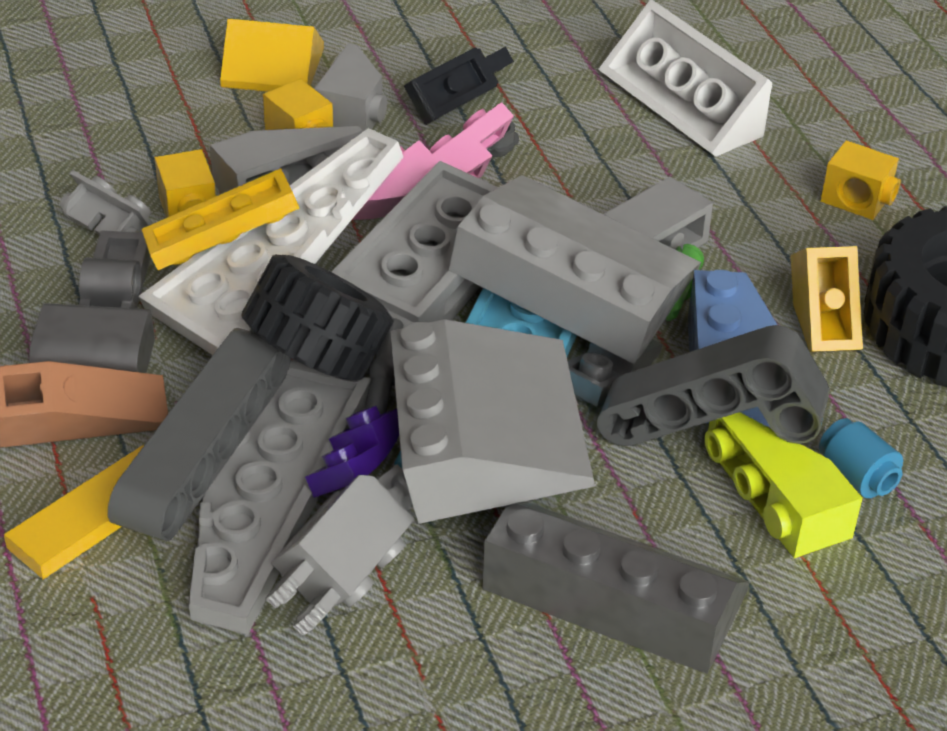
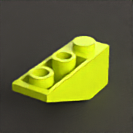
[705,412,863,558]

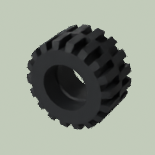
[241,254,394,380]

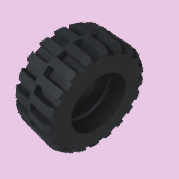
[863,206,947,387]

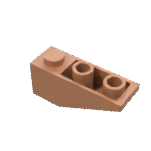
[0,361,168,448]

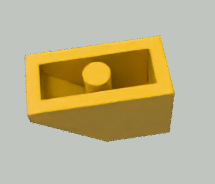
[791,246,863,352]

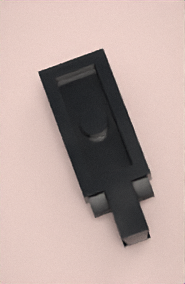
[404,46,514,125]

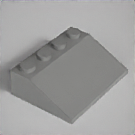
[449,175,701,364]
[391,319,595,524]

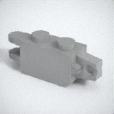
[266,464,415,636]

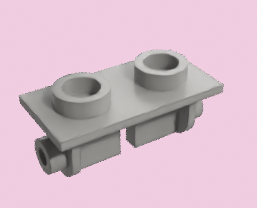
[60,170,153,235]

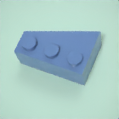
[688,270,777,427]

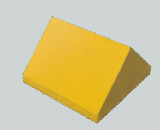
[220,19,324,92]

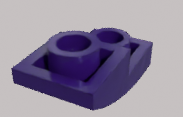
[305,405,400,498]

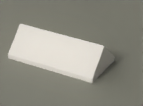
[598,0,772,157]

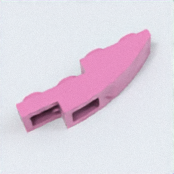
[352,102,514,220]

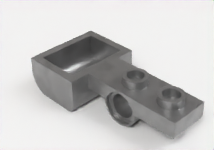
[29,230,155,373]

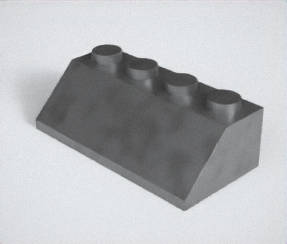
[483,502,750,674]

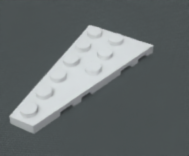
[138,128,404,355]

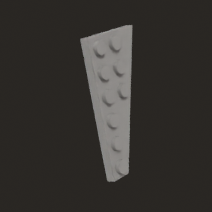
[189,360,371,635]

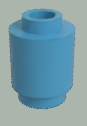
[819,418,903,498]

